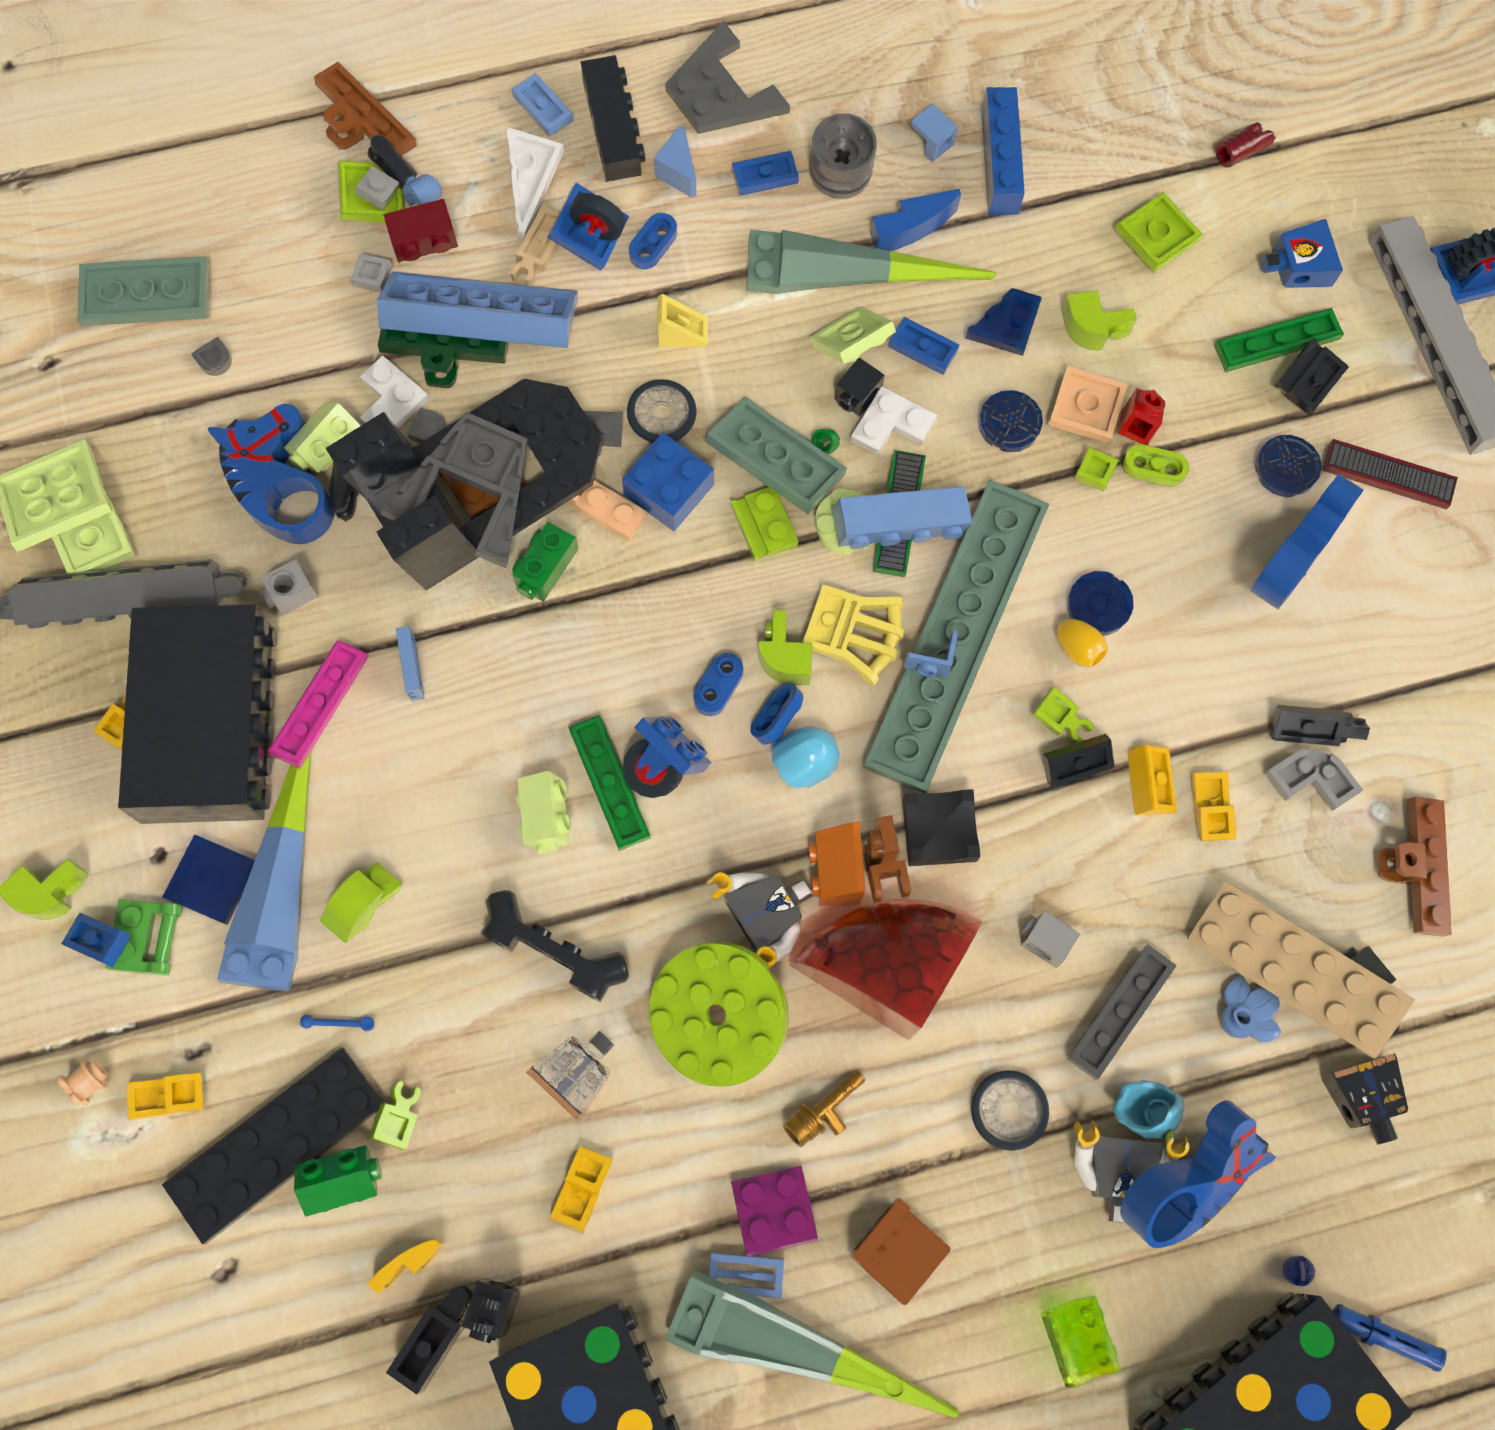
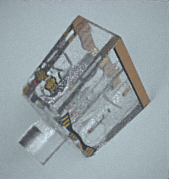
[526,1031,614,1121]

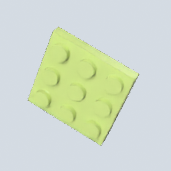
[0,439,112,552]

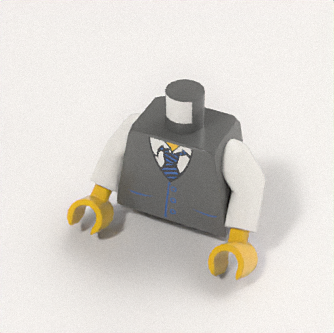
[706,872,812,969]
[1073,1121,1189,1223]

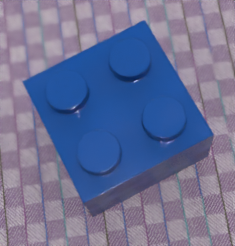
[622,432,714,532]

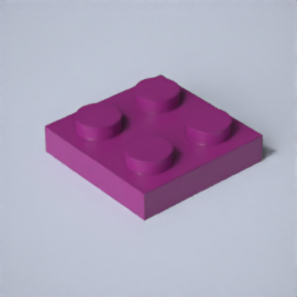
[731,1166,818,1257]

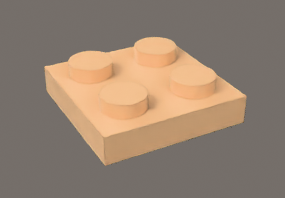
[1048,365,1128,444]

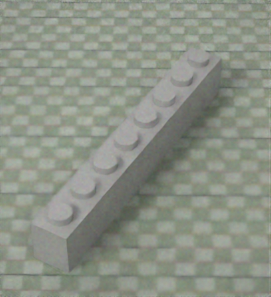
[1369,215,1495,455]

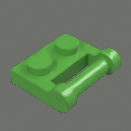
[105,899,182,976]

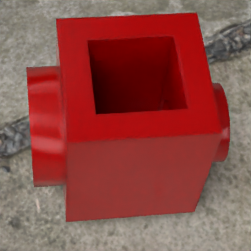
[1118,388,1166,445]

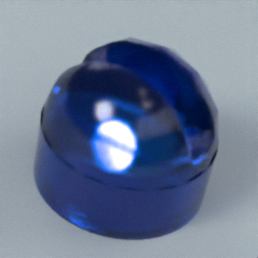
[1283,1256,1316,1286]

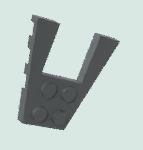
[381,412,527,568]

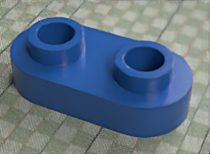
[629,213,677,269]
[693,653,744,716]
[750,682,804,745]

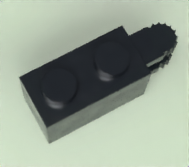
[462,1278,521,1343]
[386,1285,472,1394]

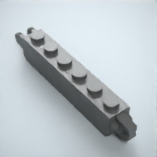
[0,559,248,629]

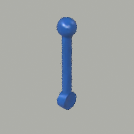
[300,1015,375,1031]

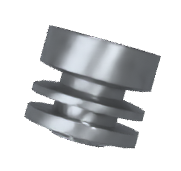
[809,113,877,198]

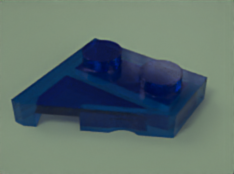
[965,288,1042,356]

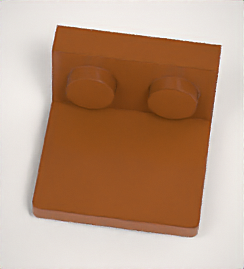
[849,1198,951,1305]

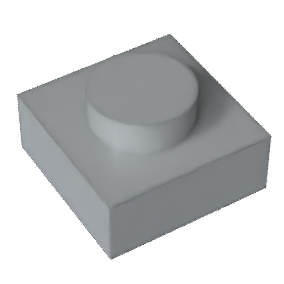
[355,166,399,210]
[350,253,392,293]

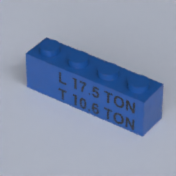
[982,87,1025,215]

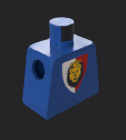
[1261,219,1343,288]

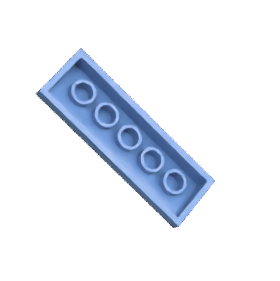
[377,271,578,348]

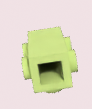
[284,401,360,473]
[516,771,571,854]

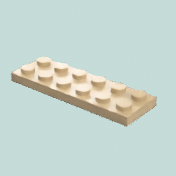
[1187,881,1415,1059]

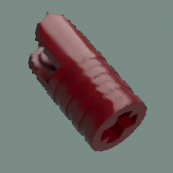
[1215,122,1277,168]

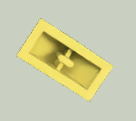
[658,294,708,347]

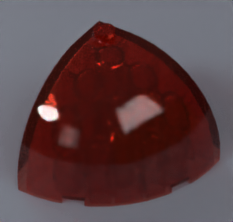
[790,899,982,1040]

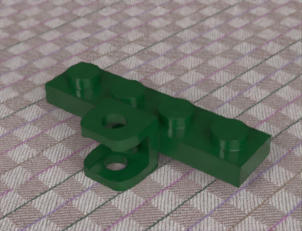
[378,329,509,388]

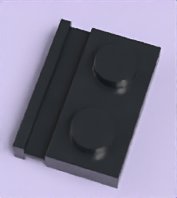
[1274,337,1349,415]

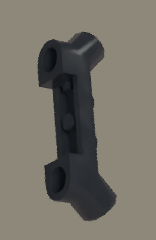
[480,890,629,1002]

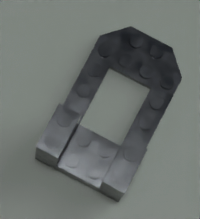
[325,378,603,591]

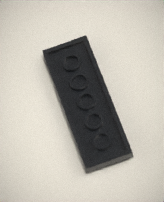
[162,1047,384,1244]

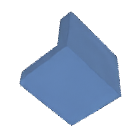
[911,103,958,163]

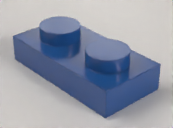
[732,151,799,196]
[888,317,960,375]
[61,913,131,968]

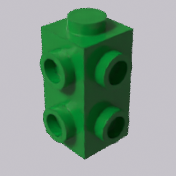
[512,522,578,602]
[294,1145,382,1217]

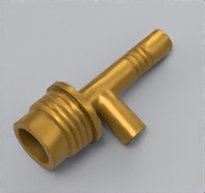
[783,1070,865,1147]

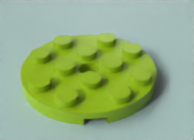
[649,941,789,1087]

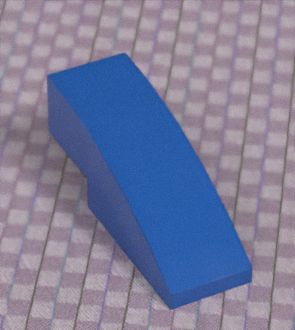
[871,189,961,251]

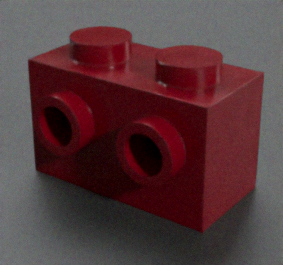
[383,198,458,263]

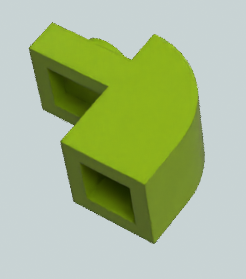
[1061,290,1137,351]
[758,610,812,685]
[0,858,89,920]
[320,862,402,943]

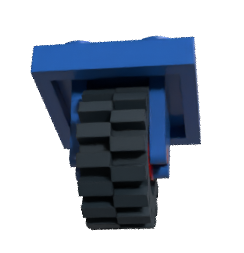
[1430,228,1495,305]

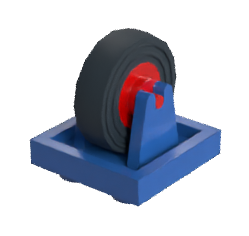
[547,182,629,271]
[623,716,712,798]

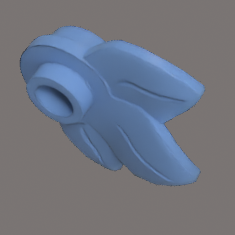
[1221,976,1282,1043]

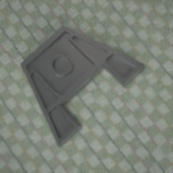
[665,21,790,134]

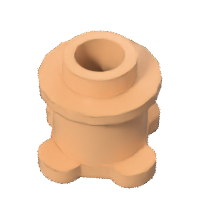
[57,1059,108,1106]

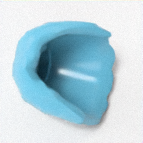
[771,726,840,788]
[1112,1080,1185,1139]

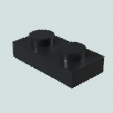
[1043,733,1115,788]

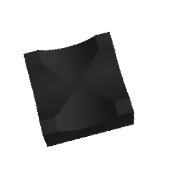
[902,789,981,866]

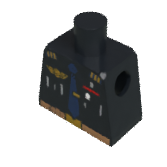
[1321,1053,1408,1145]

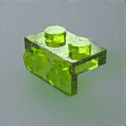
[1040,1296,1121,1388]

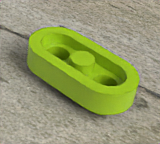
[1123,444,1189,487]

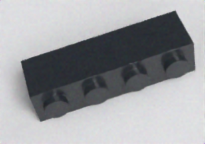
[580,55,646,182]

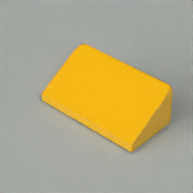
[1127,744,1177,815]

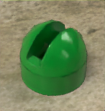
[812,428,840,454]

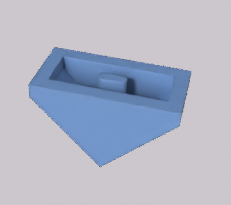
[654,126,697,197]

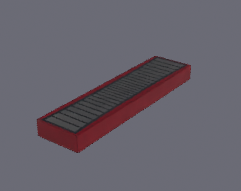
[1322,439,1458,510]

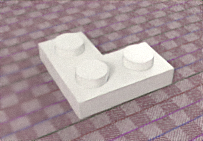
[360,356,430,429]
[850,386,937,456]

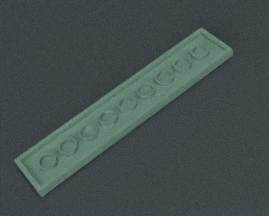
[863,479,1049,793]

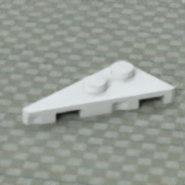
[507,127,564,239]

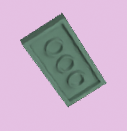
[77,256,209,326]
[705,397,847,514]

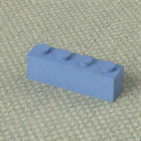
[832,486,972,549]

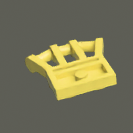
[803,584,905,686]

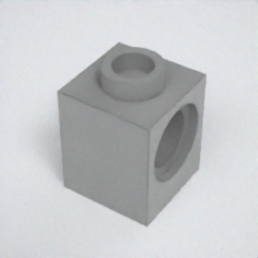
[260,559,318,615]
[1021,911,1080,968]

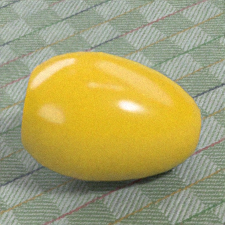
[1057,619,1108,668]

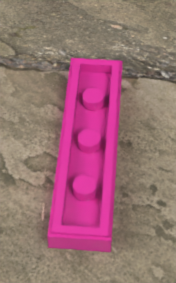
[268,640,368,769]

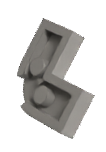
[1265,748,1363,811]

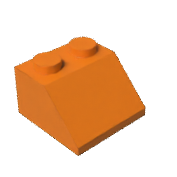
[808,821,866,906]

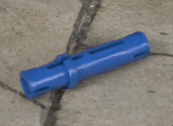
[1333,1304,1447,1372]

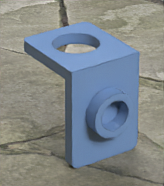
[903,630,958,677]

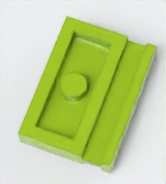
[731,487,799,562]

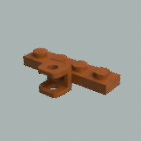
[314,62,417,156]
[1377,796,1452,937]
[862,815,911,903]

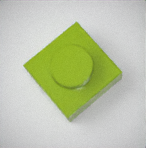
[1074,447,1119,492]

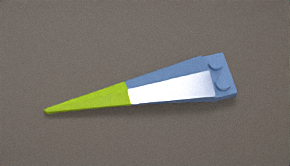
[217,752,311,992]

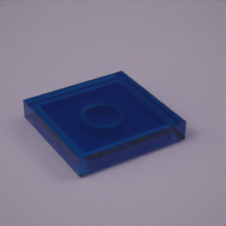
[162,834,255,925]

